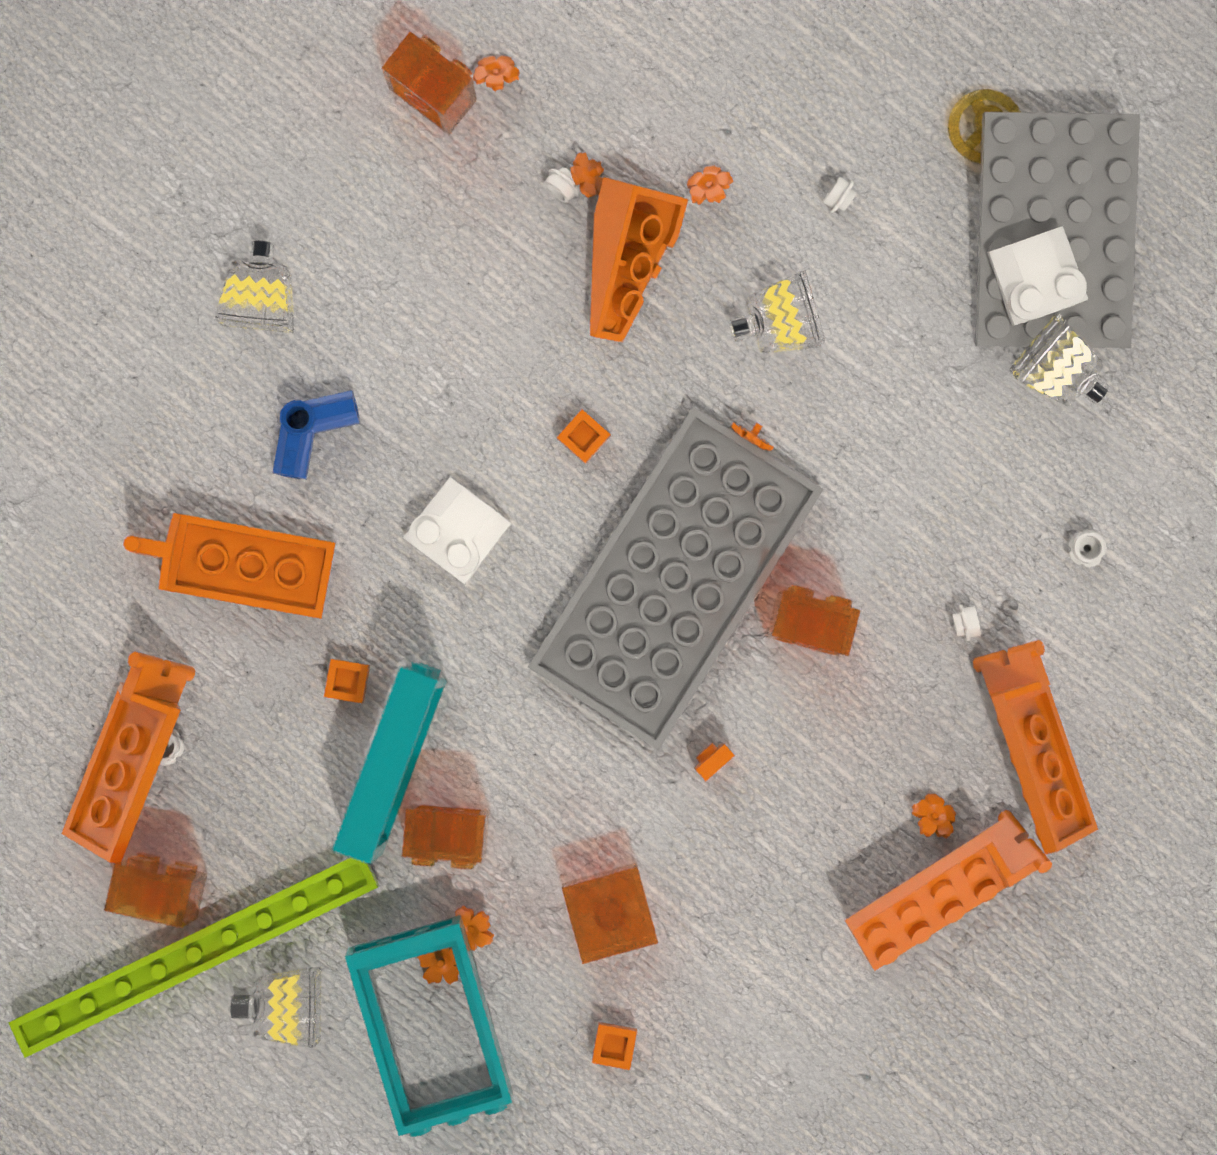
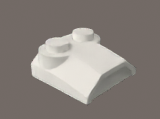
[987,226,1088,326]
[403,477,511,585]

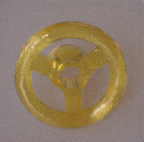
[948,89,1021,164]

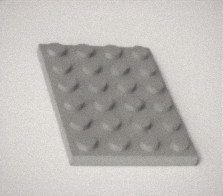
[975,112,1140,348]

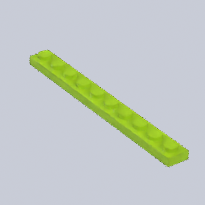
[8,857,380,1058]

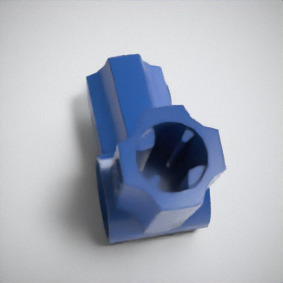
[272,390,360,480]

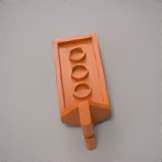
[123,513,336,619]
[973,640,1098,854]
[61,651,195,864]
[844,810,1052,971]

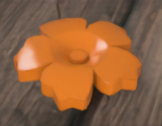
[473,55,520,91]
[570,152,604,198]
[687,165,734,205]
[731,422,774,451]
[912,794,956,839]
[455,905,494,951]
[417,947,459,985]

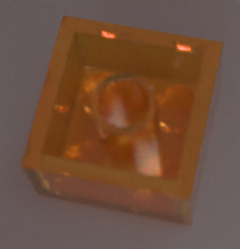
[381,31,477,135]
[766,585,861,657]
[402,804,490,869]
[104,852,208,928]
[562,863,658,964]

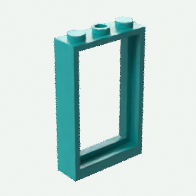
[332,662,447,864]
[345,915,513,1137]

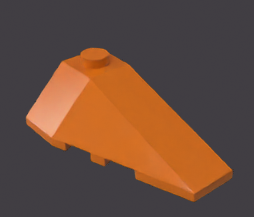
[590,177,688,342]

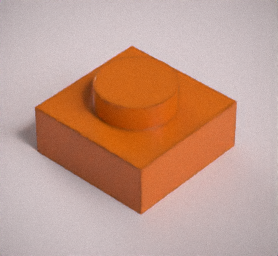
[557,409,611,465]
[324,659,370,703]
[694,743,735,781]
[592,1022,637,1070]

